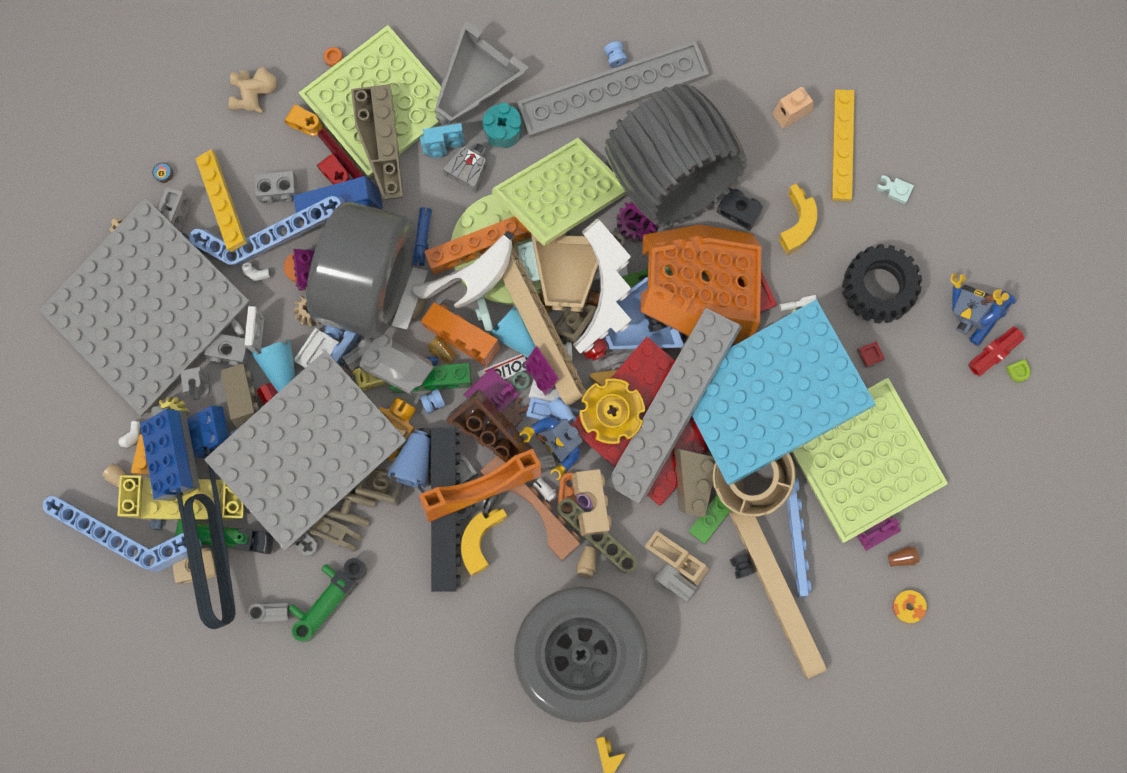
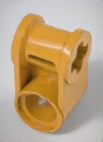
[284,104,323,137]

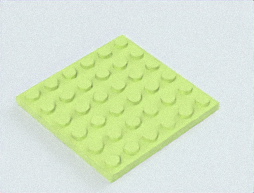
[299,25,441,178]
[791,378,948,543]

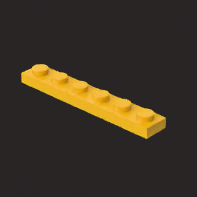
[831,89,854,202]
[195,149,247,252]

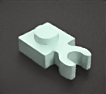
[876,175,914,205]

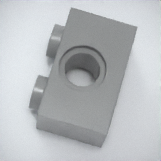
[204,334,251,367]

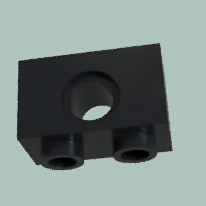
[716,188,763,231]

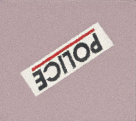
[478,354,527,379]

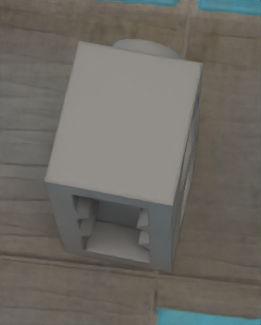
[255,171,298,204]
[157,187,193,231]

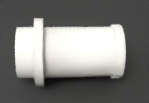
[532,478,558,503]

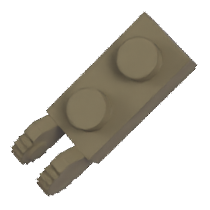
[307,516,363,552]

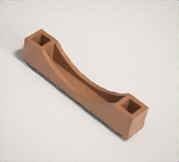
[480,456,580,562]

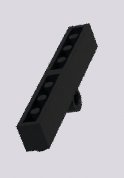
[431,428,472,592]

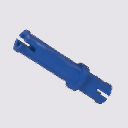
[413,207,432,266]

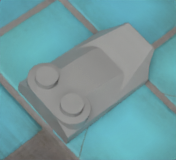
[359,334,434,394]

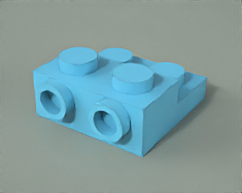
[420,123,465,158]

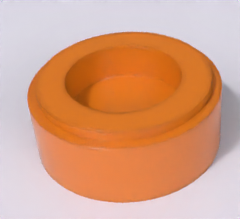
[324,47,343,67]

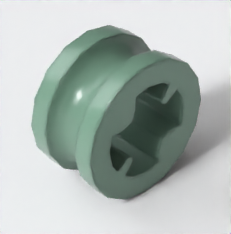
[512,372,530,391]

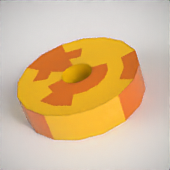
[893,590,927,623]

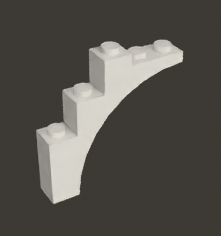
[573,219,631,354]

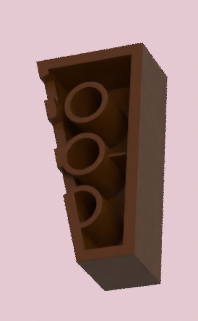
[446,389,533,462]

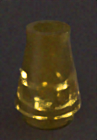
[427,336,456,364]

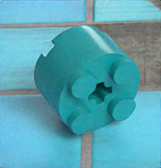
[483,102,522,148]

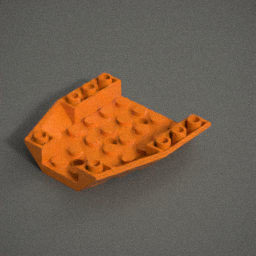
[640,224,761,345]

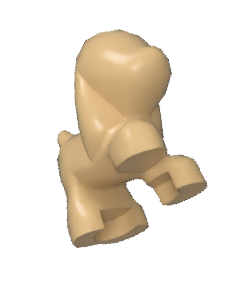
[229,67,277,113]

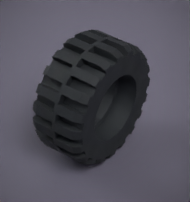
[842,244,922,324]

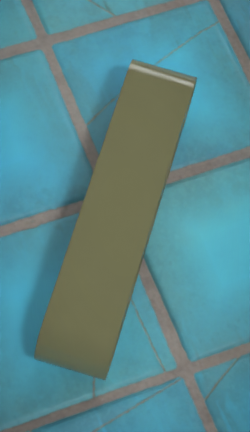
[557,499,637,573]

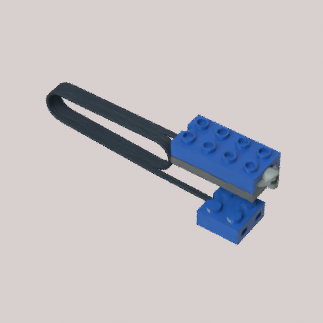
[140,406,236,630]

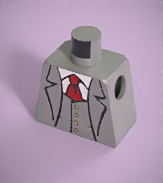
[443,143,487,193]

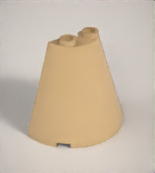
[532,234,599,312]

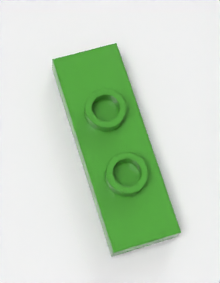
[689,494,730,544]

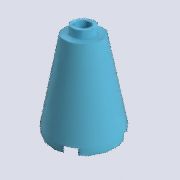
[489,306,536,358]
[252,339,296,392]

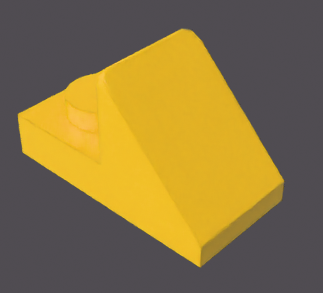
[596,736,625,773]

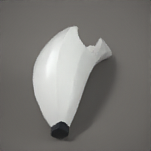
[412,230,515,308]

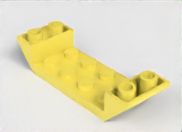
[117,475,244,520]

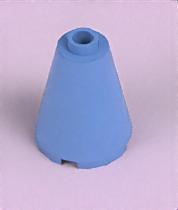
[387,430,431,489]

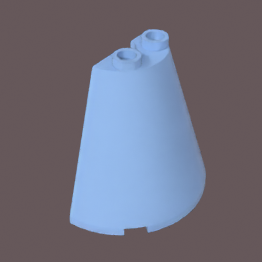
[604,277,684,349]

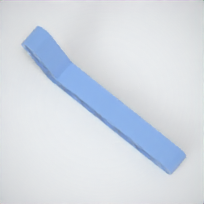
[189,196,346,265]
[43,496,201,572]

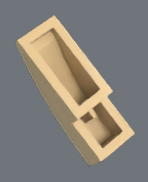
[644,530,709,586]

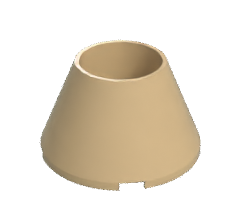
[713,453,795,517]

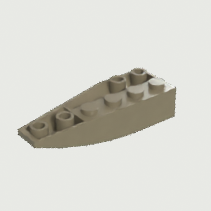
[351,84,403,200]

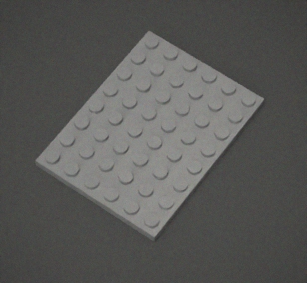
[204,350,407,550]

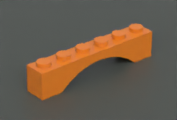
[419,449,541,522]

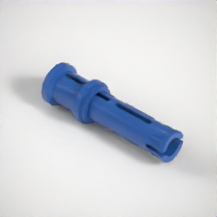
[969,291,1017,346]

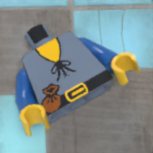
[951,273,1009,335]
[519,417,582,480]

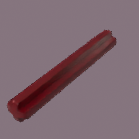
[317,128,365,179]

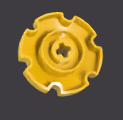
[579,379,645,444]

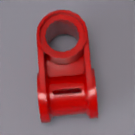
[317,154,350,185]

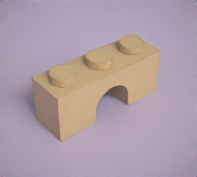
[572,469,611,536]

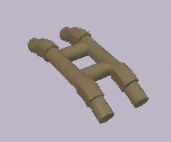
[326,493,375,527]

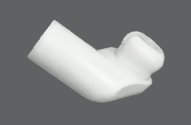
[118,421,141,448]

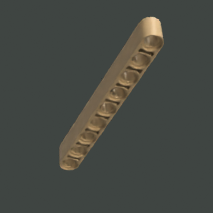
[502,245,586,405]
[729,511,826,679]

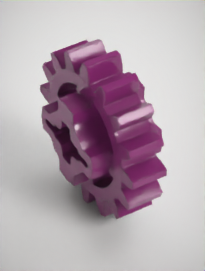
[617,202,658,242]

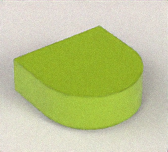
[1006,359,1031,383]

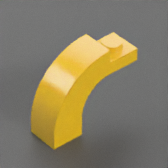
[778,183,817,256]
[461,508,508,577]

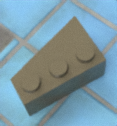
[220,364,260,429]
[673,448,716,518]

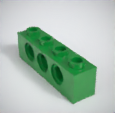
[390,363,472,394]

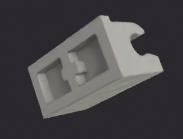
[180,367,210,400]

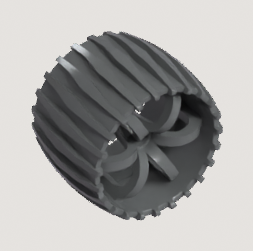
[605,84,747,227]

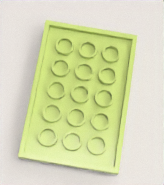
[492,138,626,246]

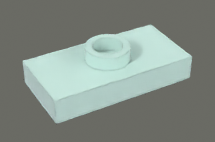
[517,241,540,283]
[476,296,493,332]

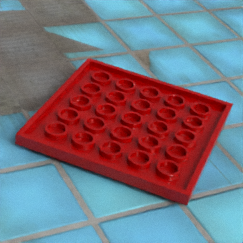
[571,337,709,506]

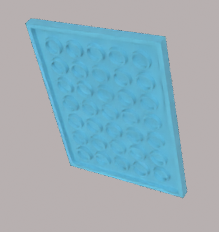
[692,299,876,486]

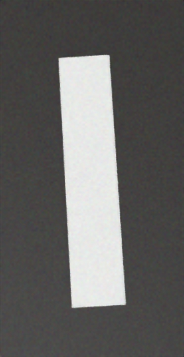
[392,267,428,329]

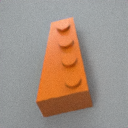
[420,303,500,368]

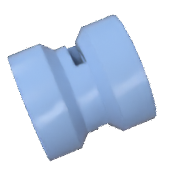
[604,41,628,68]
[419,388,445,414]

